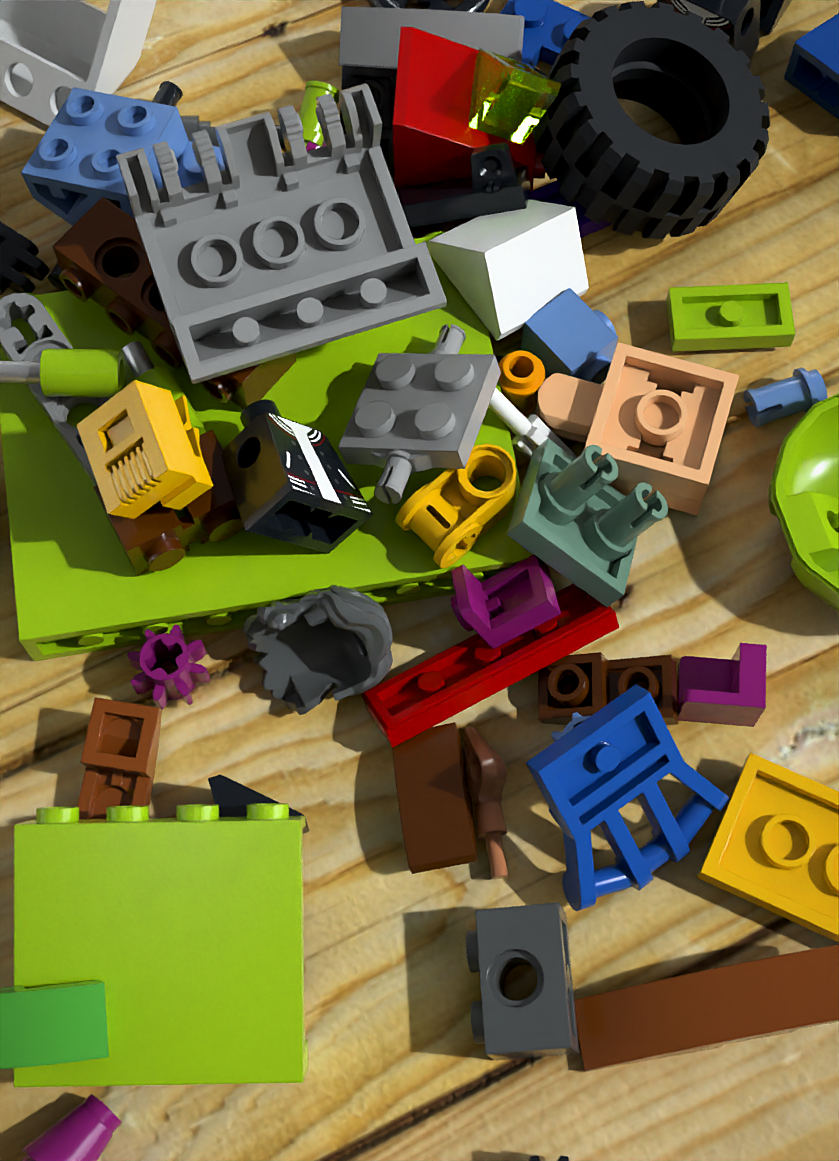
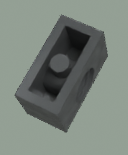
[466,902,579,1061]

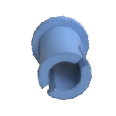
[744,367,827,428]

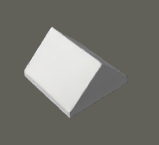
[427,199,589,341]

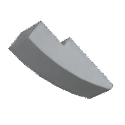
[339,7,525,67]

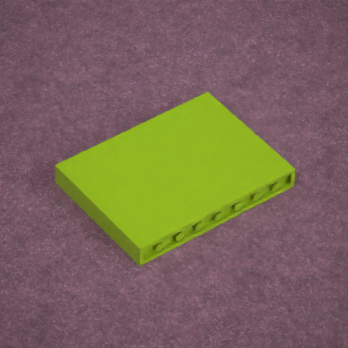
[0,231,533,662]

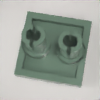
[506,438,668,607]

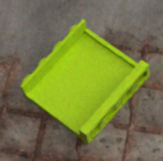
[14,803,308,1087]

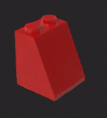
[393,26,545,192]

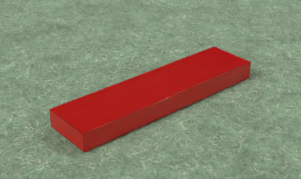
[361,584,619,748]

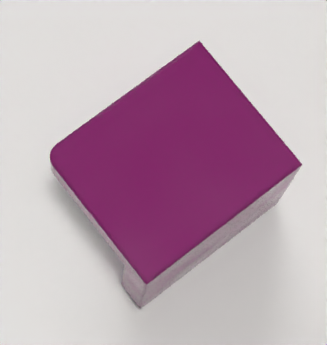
[677,643,767,727]

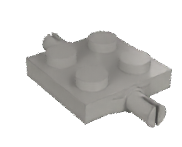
[338,324,501,504]

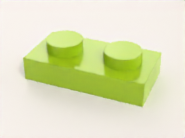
[666,282,796,352]

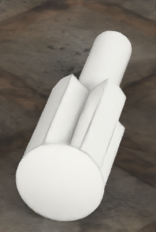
[488,388,577,461]

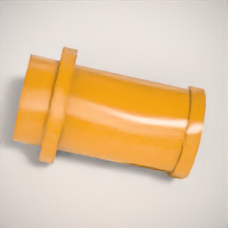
[498,350,545,417]

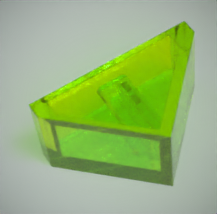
[468,48,561,144]

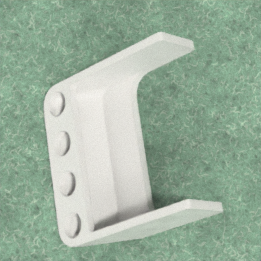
[0,0,157,126]

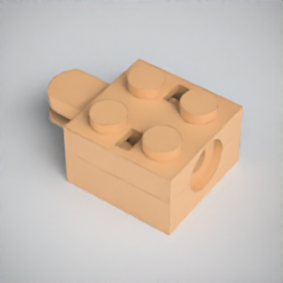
[536,342,739,516]

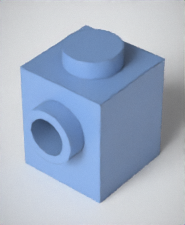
[521,288,618,384]

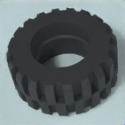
[532,1,770,239]

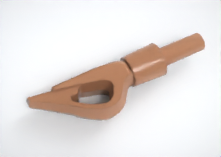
[463,726,508,879]

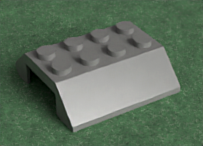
[116,83,447,384]

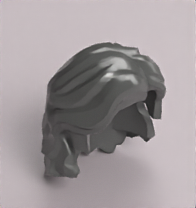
[243,585,393,715]

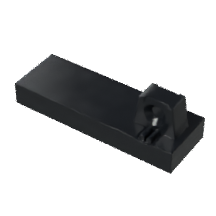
[396,143,531,228]

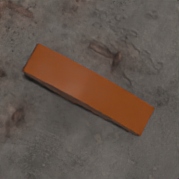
[574,944,839,1072]

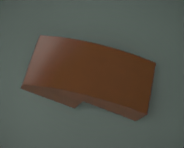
[538,652,678,725]
[392,722,478,874]

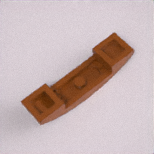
[77,697,162,819]

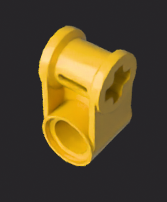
[395,444,516,569]

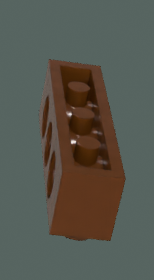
[52,197,296,410]

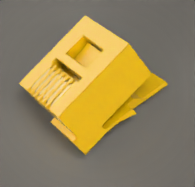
[76,380,213,519]

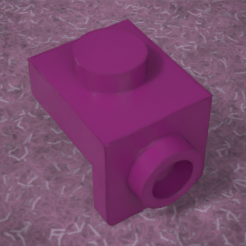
[450,554,561,649]

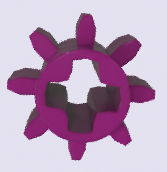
[127,625,210,710]

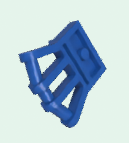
[526,684,730,911]

